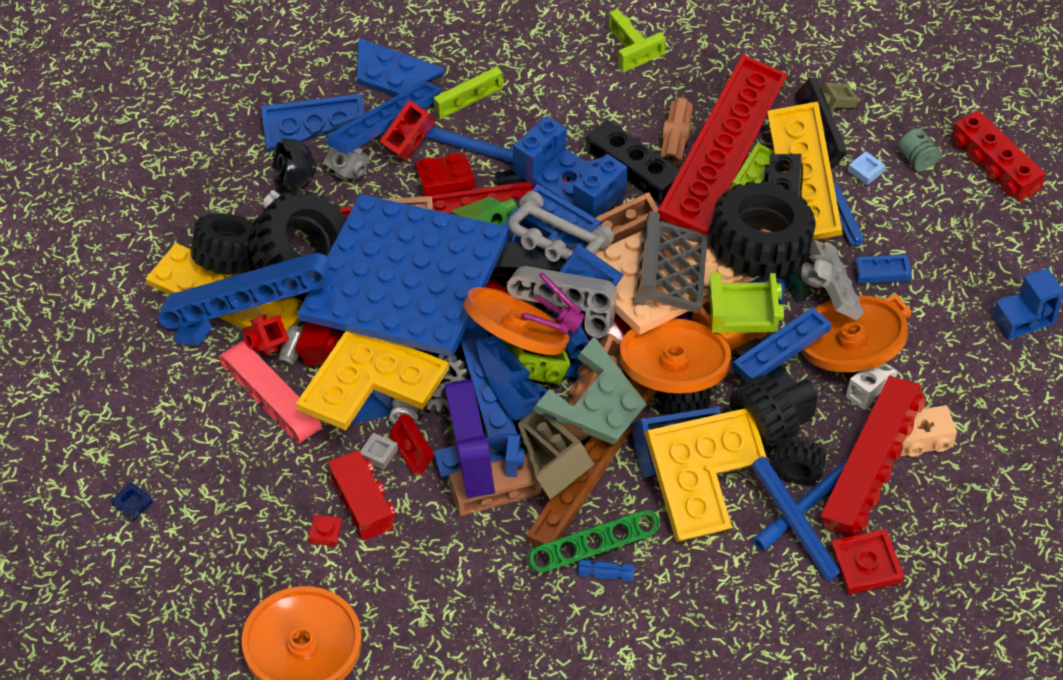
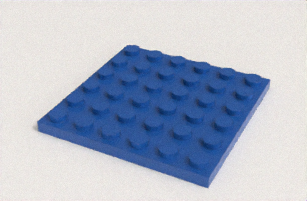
[298,194,510,357]

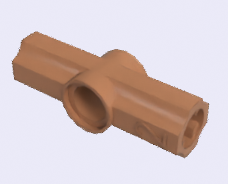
[660,98,693,167]

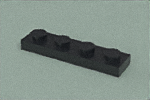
[795,77,848,169]

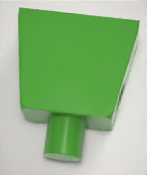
[451,197,517,225]

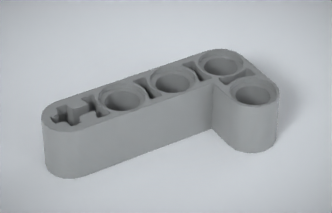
[507,266,617,338]

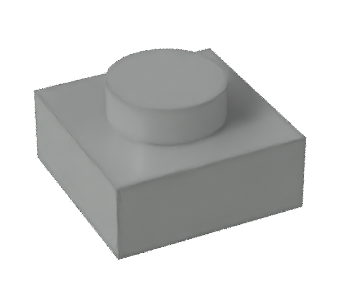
[360,433,398,470]

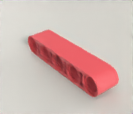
[219,341,322,444]

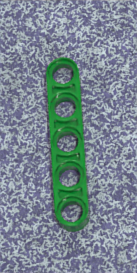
[526,510,660,572]

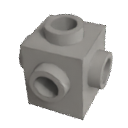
[323,146,370,181]

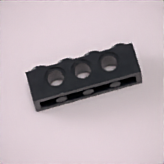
[586,119,680,205]

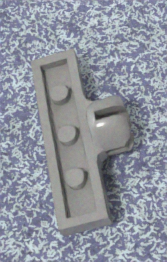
[800,239,864,320]

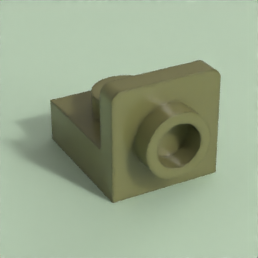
[821,82,859,113]

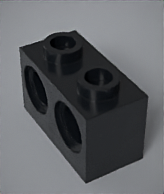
[764,154,804,197]

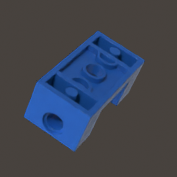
[513,116,627,218]

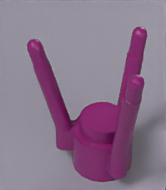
[521,272,584,334]

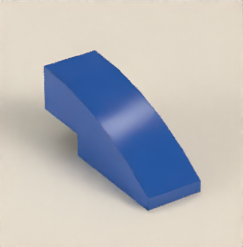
[476,336,541,421]

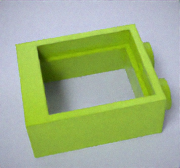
[500,339,570,385]

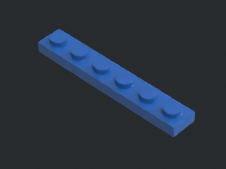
[326,80,443,154]

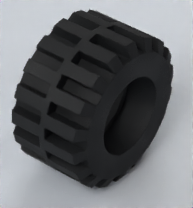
[191,213,255,275]
[730,375,800,453]

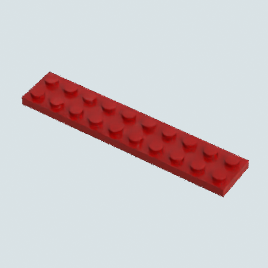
[657,54,788,236]

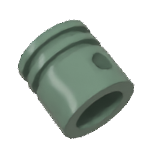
[898,128,941,172]

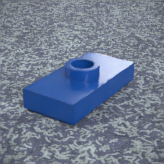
[854,254,912,283]

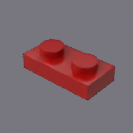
[389,415,435,475]

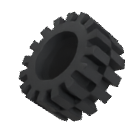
[660,388,711,413]
[772,437,826,486]

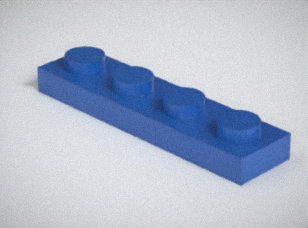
[732,307,832,382]

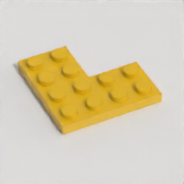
[296,331,449,430]
[645,408,767,543]

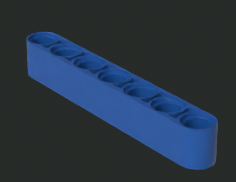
[158,253,330,329]

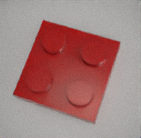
[415,153,476,196]
[830,529,905,595]

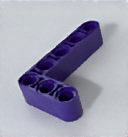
[444,378,495,499]

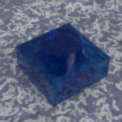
[111,482,153,521]

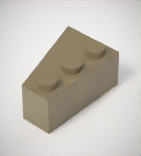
[518,411,594,500]

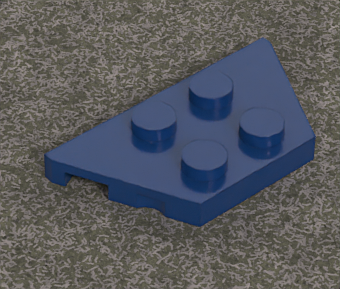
[357,38,445,97]

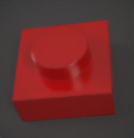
[308,514,343,547]

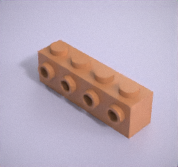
[559,333,623,441]

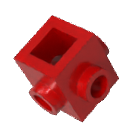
[242,314,289,356]

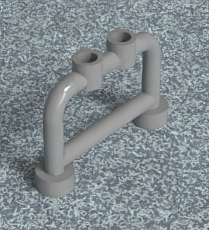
[508,191,614,262]

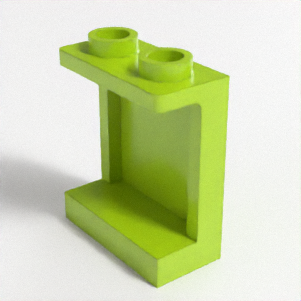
[708,273,784,333]

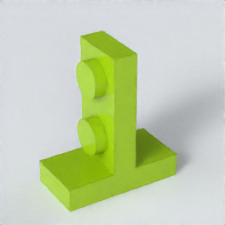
[609,9,666,72]

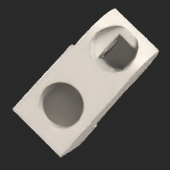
[846,363,898,410]

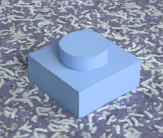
[848,151,885,185]

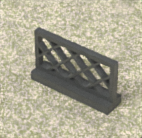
[634,211,708,313]

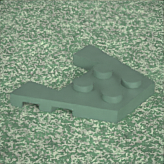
[533,337,646,445]

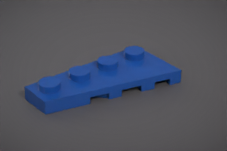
[261,94,365,153]

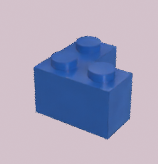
[993,268,1063,340]

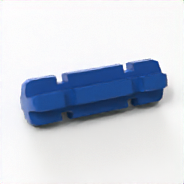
[578,559,635,581]

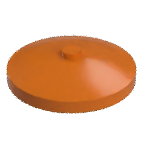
[463,287,569,355]
[801,295,908,372]
[619,318,731,393]
[242,586,362,680]

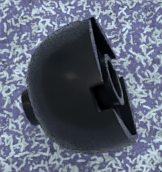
[272,138,317,190]

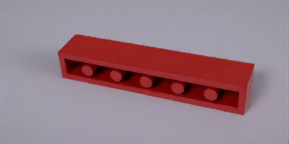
[820,375,925,537]

